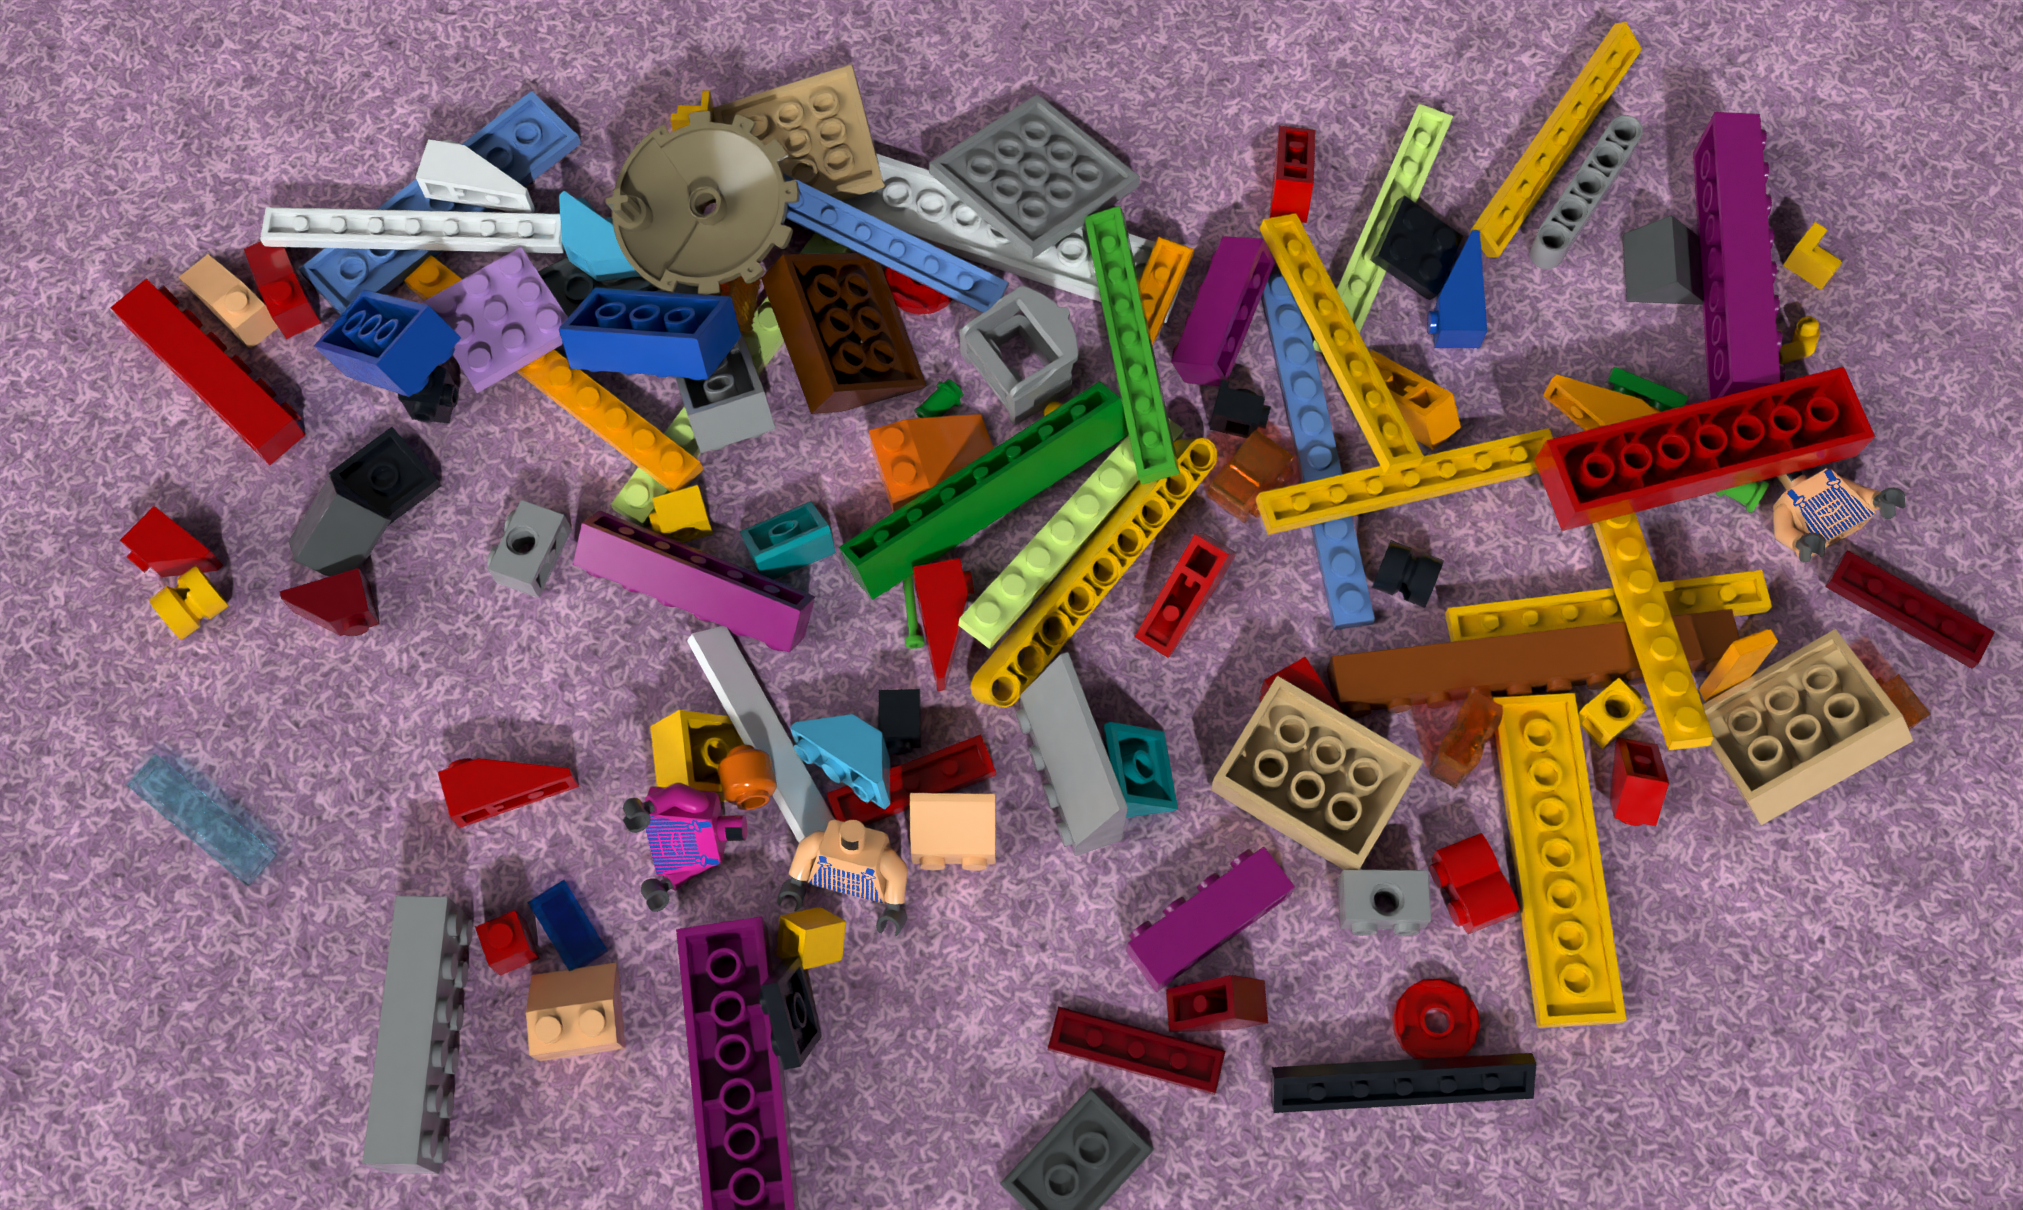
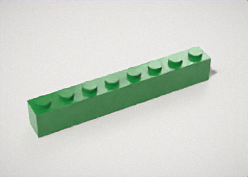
[839,381,1129,600]

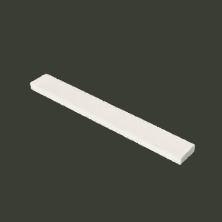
[260,207,564,254]

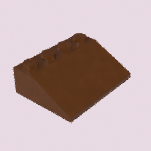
[761,253,927,414]

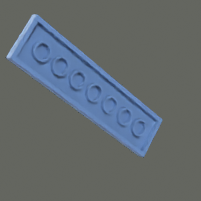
[299,91,581,315]

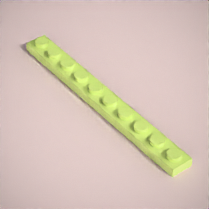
[611,232,852,528]

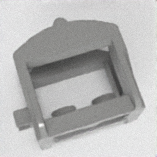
[959,286,1079,425]

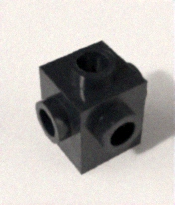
[398,365,459,423]

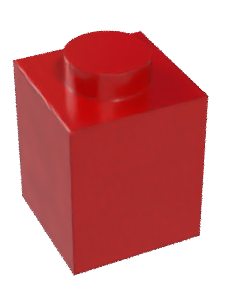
[475,910,540,976]

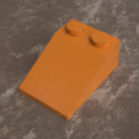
[868,414,994,512]

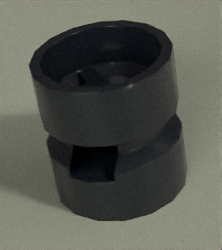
[1372,540,1444,608]

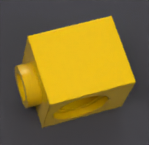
[649,485,713,543]
[1578,678,1648,749]

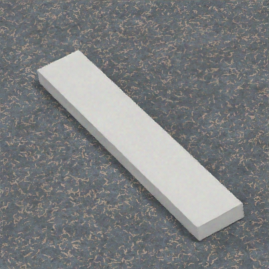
[687,626,834,843]

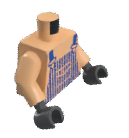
[1773,469,1906,563]
[777,819,908,936]

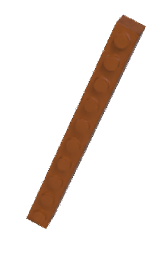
[1327,609,1740,718]

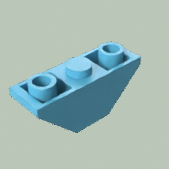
[559,191,641,281]
[790,714,890,810]

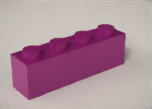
[1171,236,1275,387]
[1126,847,1295,993]

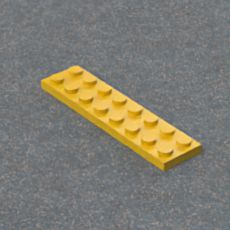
[1490,693,1627,1028]

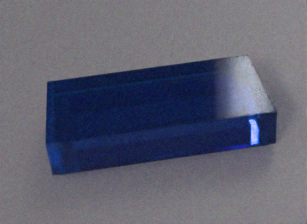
[527,880,608,972]

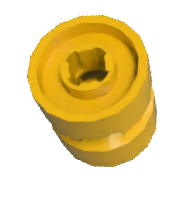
[148,565,229,640]

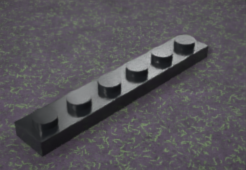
[1271,1053,1536,1113]

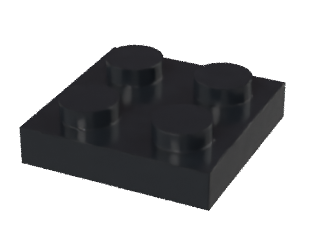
[1370,195,1463,300]
[328,427,442,526]
[759,955,822,1070]

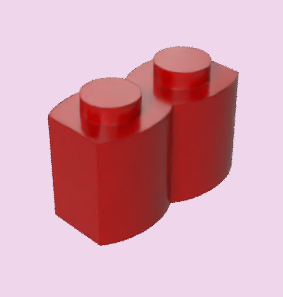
[1429,833,1519,934]

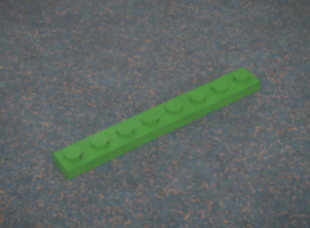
[1085,206,1180,485]

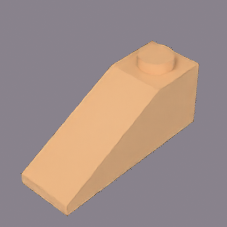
[178,254,278,350]

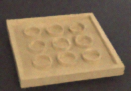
[713,64,885,201]

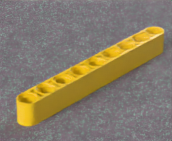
[970,438,1218,708]

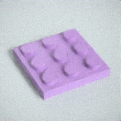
[421,247,568,393]

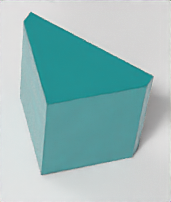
[739,501,836,580]
[1102,722,1178,818]

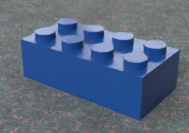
[559,288,741,380]
[314,290,461,397]

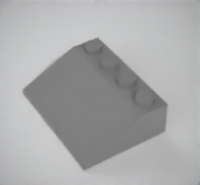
[1015,652,1128,856]

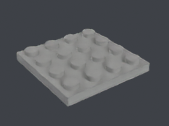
[929,94,1140,260]

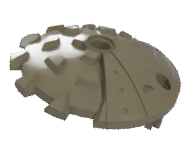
[606,111,800,296]

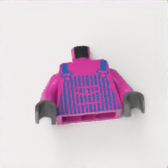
[623,782,747,912]

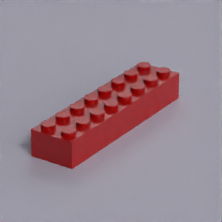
[1534,366,1876,531]

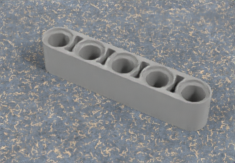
[1529,115,1643,269]

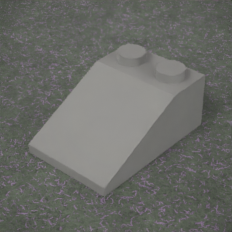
[675,331,776,453]

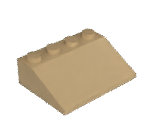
[1702,629,1913,825]
[1211,676,1423,870]

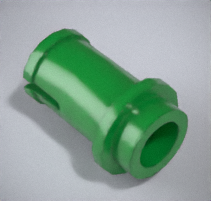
[914,379,964,418]

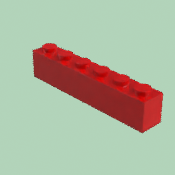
[110,278,305,466]

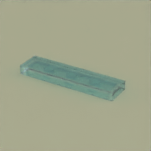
[126,753,277,886]

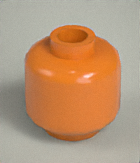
[718,745,777,810]

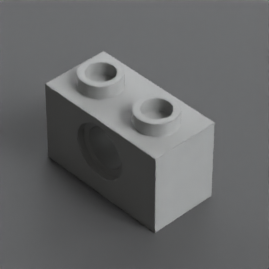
[487,500,572,598]
[1338,870,1431,936]

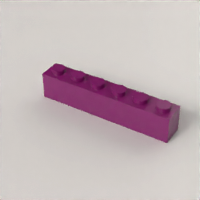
[573,510,816,653]

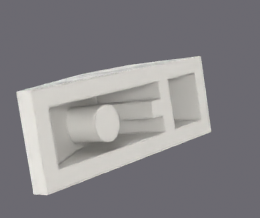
[416,139,535,213]

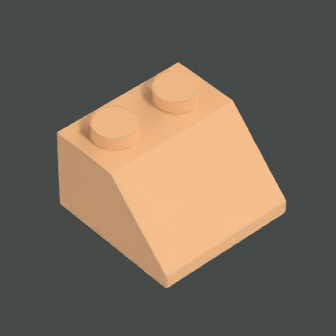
[910,793,996,871]
[526,962,625,1061]

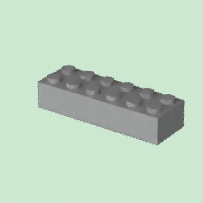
[362,896,473,1174]

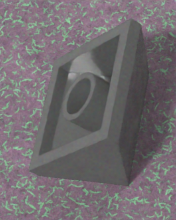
[1622,215,1704,305]
[288,476,391,577]

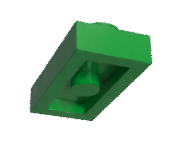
[1606,367,1689,412]

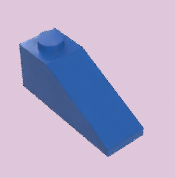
[1427,230,1487,348]

